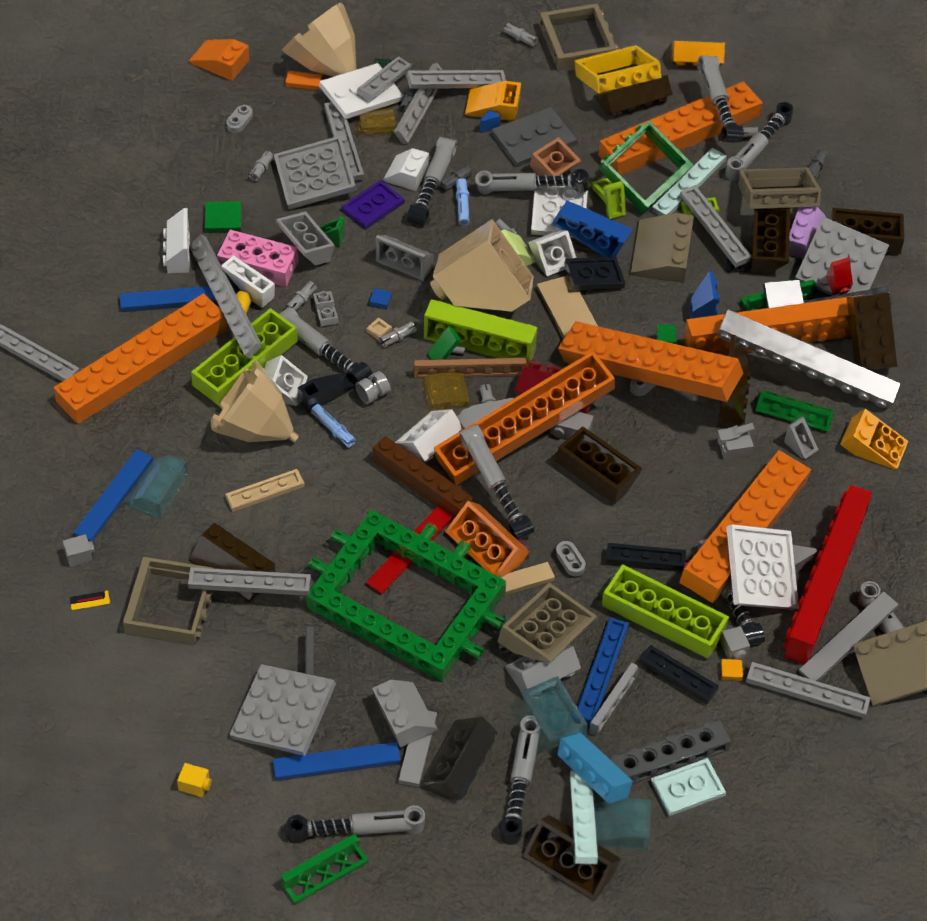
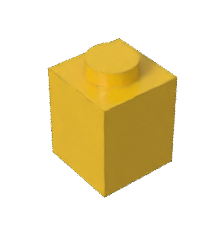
[177,763,212,797]

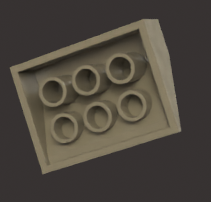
[631,213,694,283]
[497,582,597,664]
[853,621,927,707]

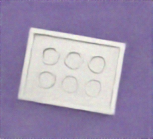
[319,63,404,119]
[531,181,587,238]

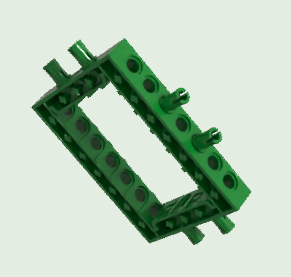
[306,510,506,682]

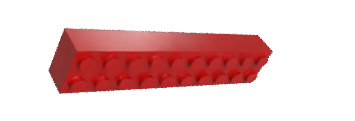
[783,485,872,665]

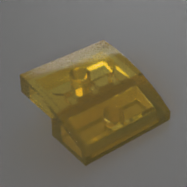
[359,108,396,133]
[423,372,470,410]

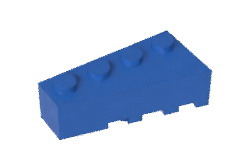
[552,200,633,257]

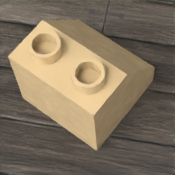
[430,219,534,311]

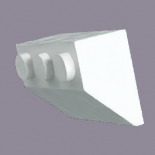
[163,208,190,273]
[395,409,463,462]

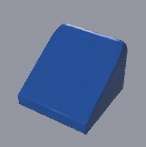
[480,110,501,133]

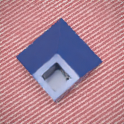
[689,271,720,319]

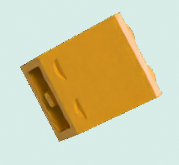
[465,81,521,121]
[840,409,909,470]

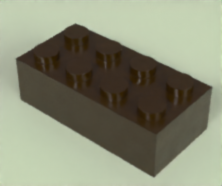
[846,293,897,370]

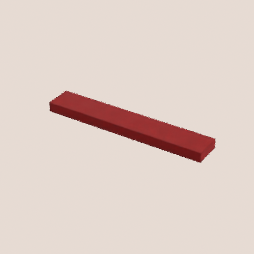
[366,505,454,596]

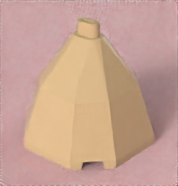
[282,3,356,77]
[210,360,298,442]

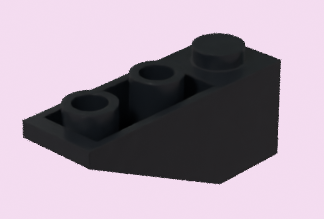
[297,373,354,413]

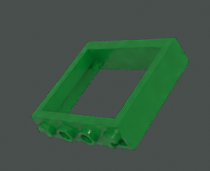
[599,120,693,214]

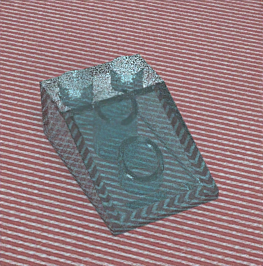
[594,798,651,850]

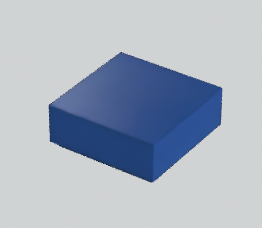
[369,288,392,309]

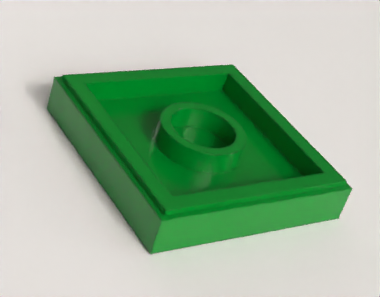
[205,201,242,233]

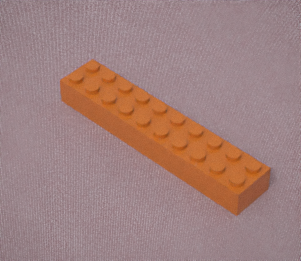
[598,81,763,175]
[53,293,228,424]
[683,295,861,355]
[558,321,743,402]
[434,351,615,486]
[679,450,812,603]

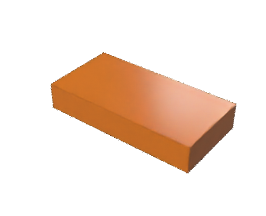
[285,71,322,91]

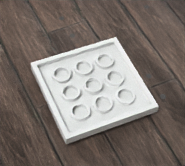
[726,524,799,610]

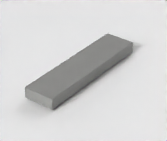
[357,57,412,101]
[589,663,638,736]
[399,711,437,787]

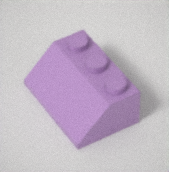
[789,207,828,259]

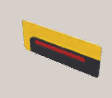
[70,591,110,610]

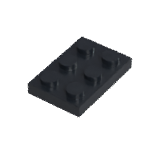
[564,257,626,290]

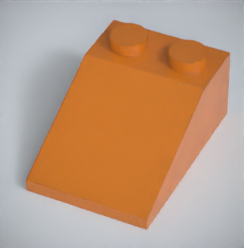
[189,39,250,81]

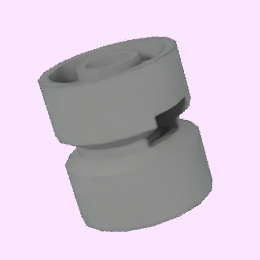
[355,371,391,404]

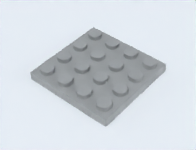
[274,135,357,209]
[795,217,889,296]
[230,664,336,756]

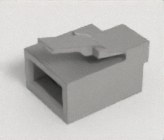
[717,423,754,460]

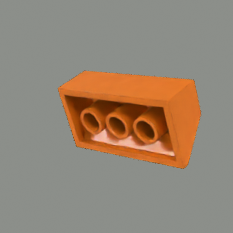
[445,501,530,578]

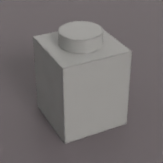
[63,534,95,567]
[720,626,750,660]

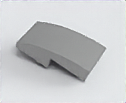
[313,291,339,326]

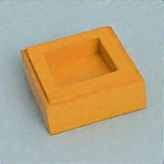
[721,659,743,681]

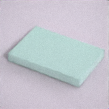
[651,758,726,817]

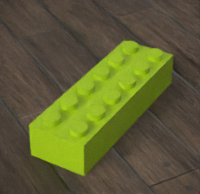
[424,299,538,363]
[191,308,298,406]
[602,564,729,659]

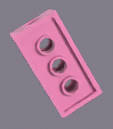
[217,230,298,287]

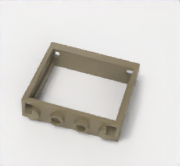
[539,4,618,71]
[738,167,821,209]
[123,557,213,645]

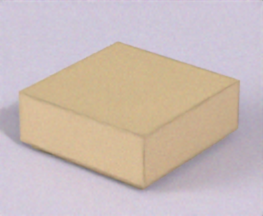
[366,317,392,340]

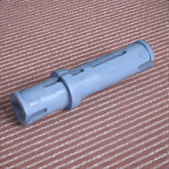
[456,179,470,226]
[311,404,356,448]

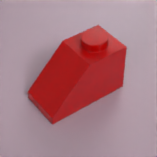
[826,257,853,295]

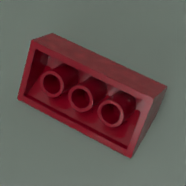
[514,360,594,413]

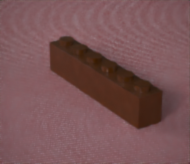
[373,436,473,518]

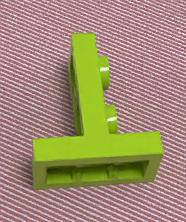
[592,178,626,219]

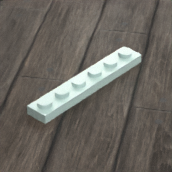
[651,148,726,216]
[570,771,598,864]

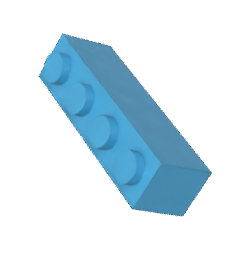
[557,732,633,804]

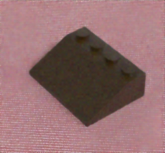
[717,334,752,429]

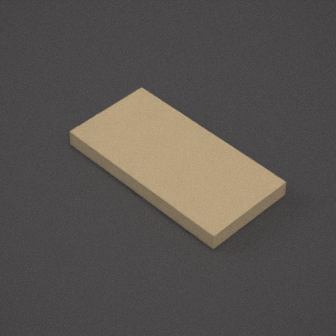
[537,275,598,339]

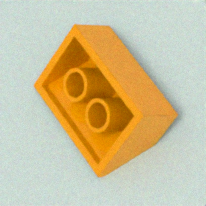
[672,41,725,66]

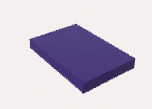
[342,180,404,230]

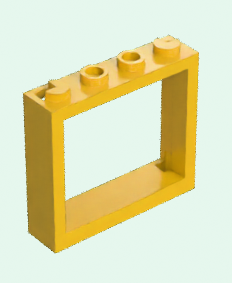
[574,45,661,93]

